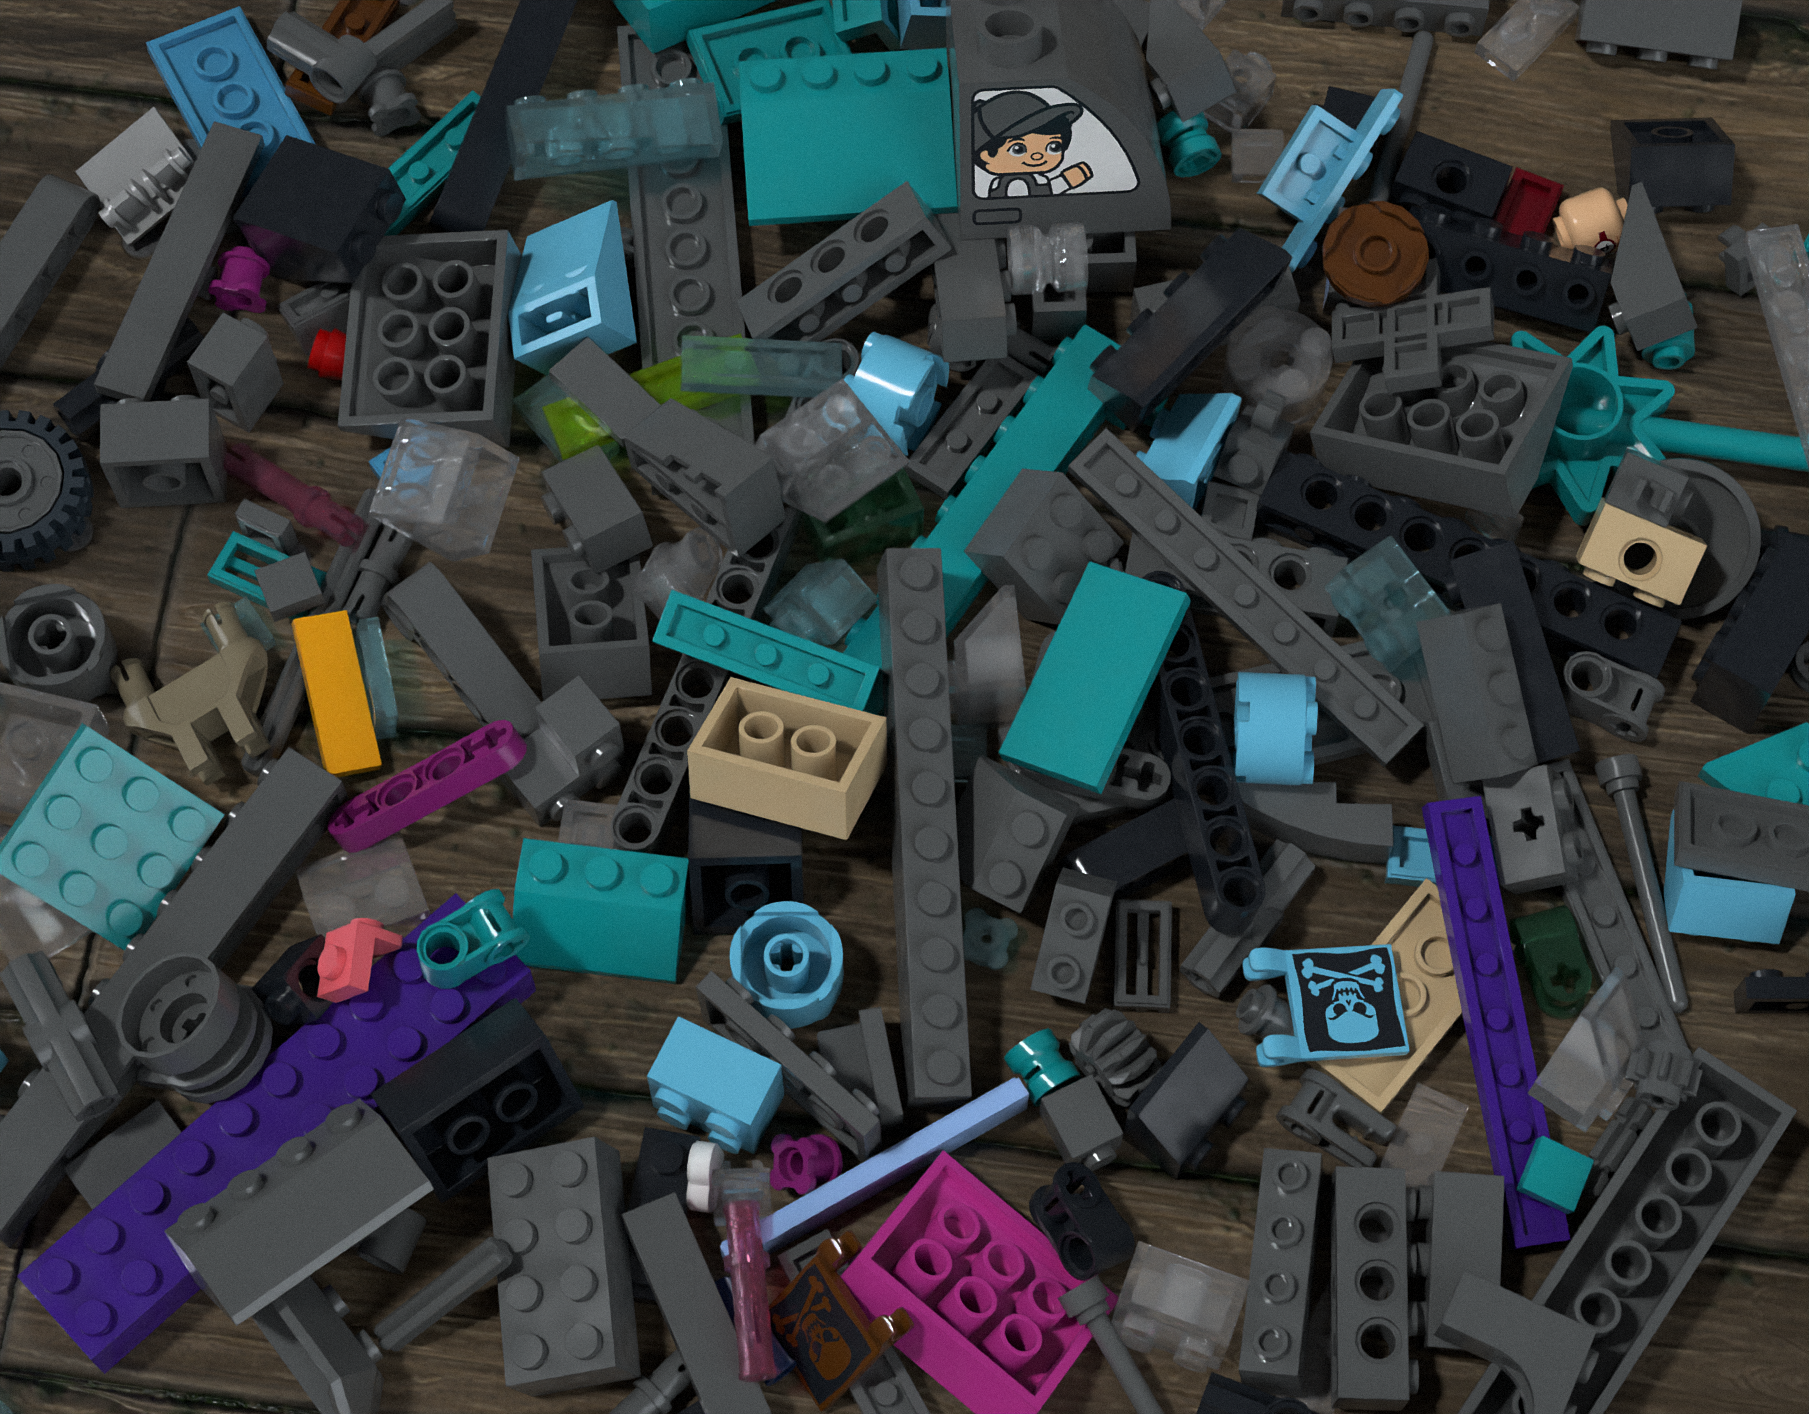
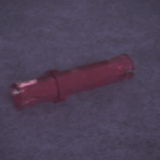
[224,443,364,547]
[723,1200,777,1382]

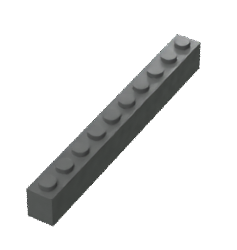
[877,548,972,1108]
[0,747,349,1249]

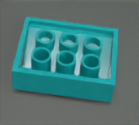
[739,48,958,226]

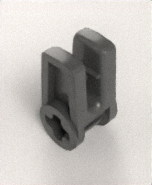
[1276,1068,1397,1168]

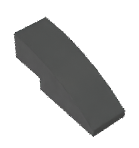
[1237,782,1393,864]

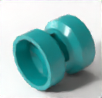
[1157,111,1222,177]
[1004,1028,1081,1107]

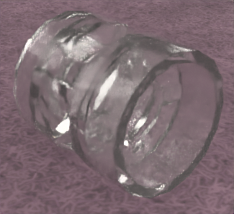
[1007,221,1088,296]

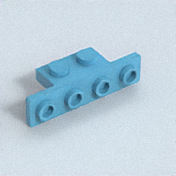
[1256,89,1403,273]

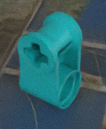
[417,889,530,989]

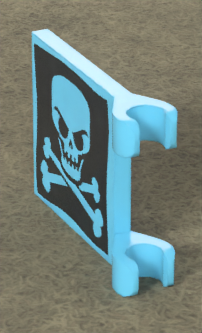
[1242,944,1410,1067]

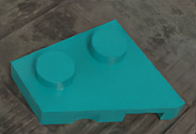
[1698,722,1809,806]

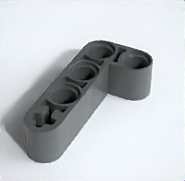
[381,562,541,739]

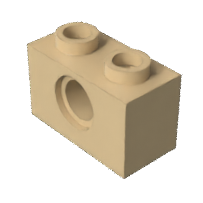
[1576,497,1707,608]

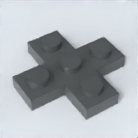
[1332,258,1495,394]

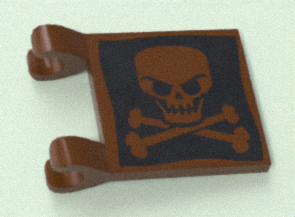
[760,1230,914,1412]

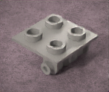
[75,107,195,247]

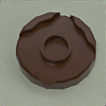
[1322,201,1429,308]

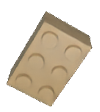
[687,677,887,840]

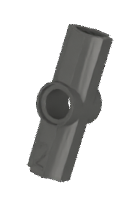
[1180,839,1316,998]
[0,950,122,1122]

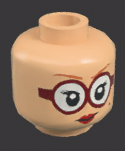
[1553,187,1628,257]

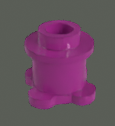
[208,246,270,313]
[769,1134,843,1194]

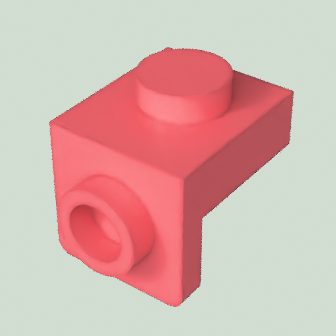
[317,918,403,1003]

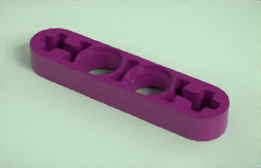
[327,720,527,853]

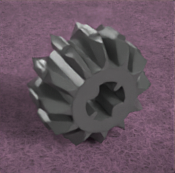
[1069,1008,1162,1107]

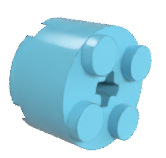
[837,332,949,456]
[1233,672,1318,785]
[730,901,844,1029]

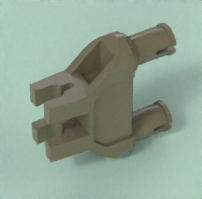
[109,602,271,786]

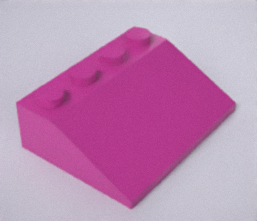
[840,1150,1120,1414]

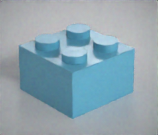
[647,1016,784,1154]

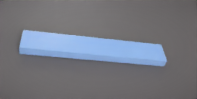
[720,1077,1029,1276]

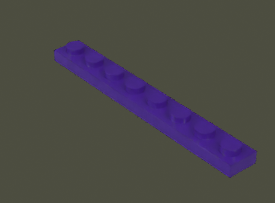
[1422,796,1571,1251]

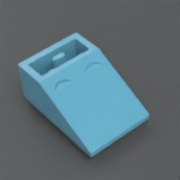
[508,200,637,377]

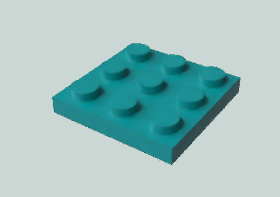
[0,723,225,951]

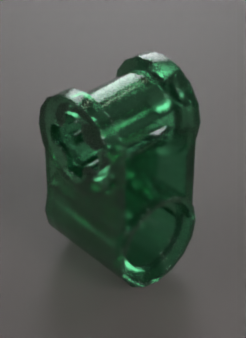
[1509,905,1592,1020]

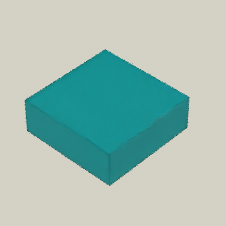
[1516,1136,1594,1215]

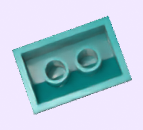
[513,838,691,985]

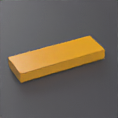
[291,610,382,777]

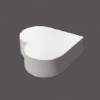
[686,1141,724,1213]

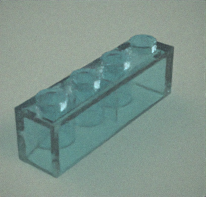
[505,78,723,181]

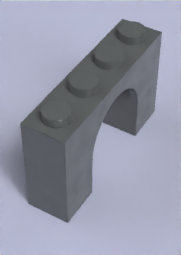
[1434,1270,1599,1414]

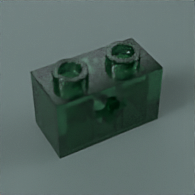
[803,463,924,574]

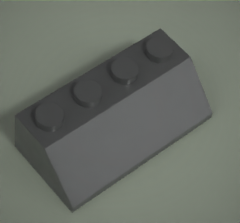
[164,1098,434,1326]

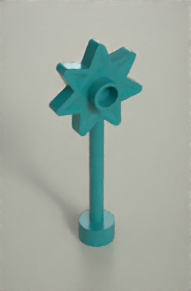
[1509,326,1809,526]

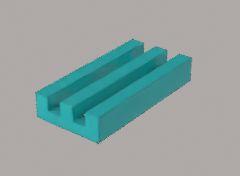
[207,531,327,620]

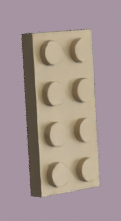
[1306,878,1516,1115]

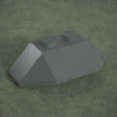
[251,1276,384,1414]

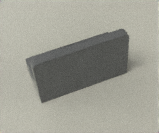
[817,1006,904,1133]

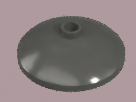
[1613,458,1761,620]

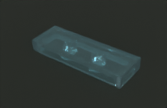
[681,335,842,399]

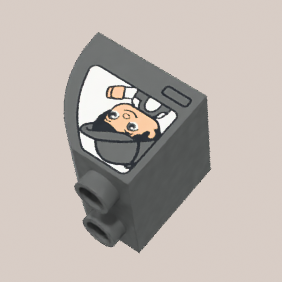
[946,0,1171,240]

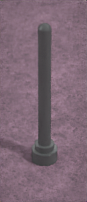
[1358,30,1433,206]
[1595,754,1688,1013]
[1058,1275,1164,1414]

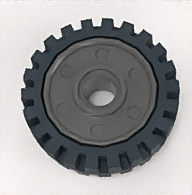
[0,410,94,572]

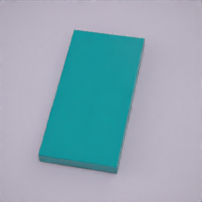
[998,561,1191,794]

